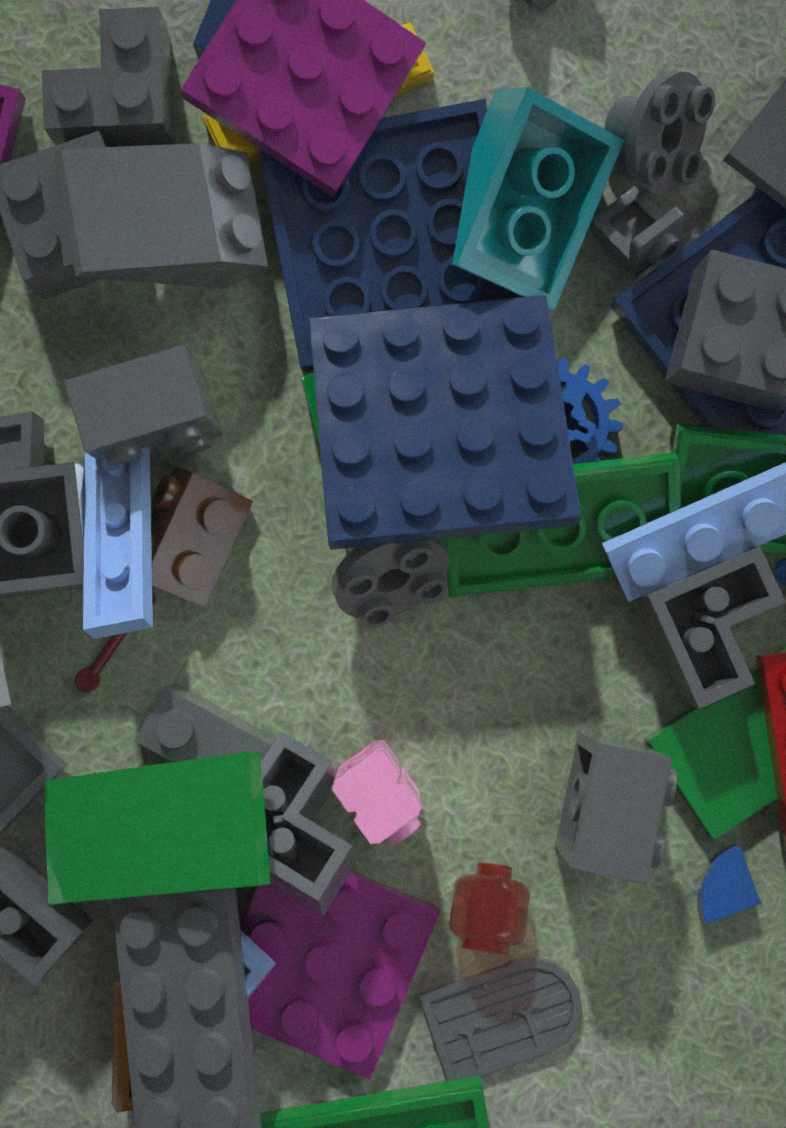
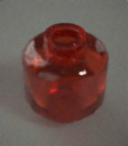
[449,863,530,955]

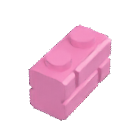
[331,740,422,846]

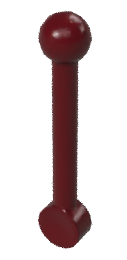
[75,591,156,692]

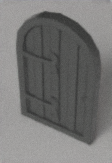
[419,956,582,1081]

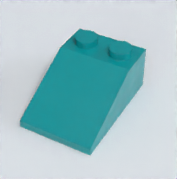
[452,86,624,311]

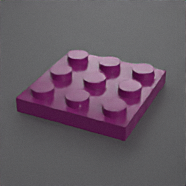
[181,0,427,198]
[240,870,440,1080]

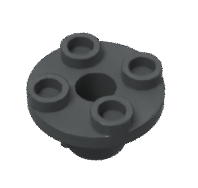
[604,70,715,195]
[331,539,449,628]

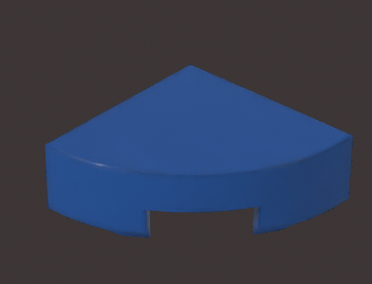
[697,844,761,924]

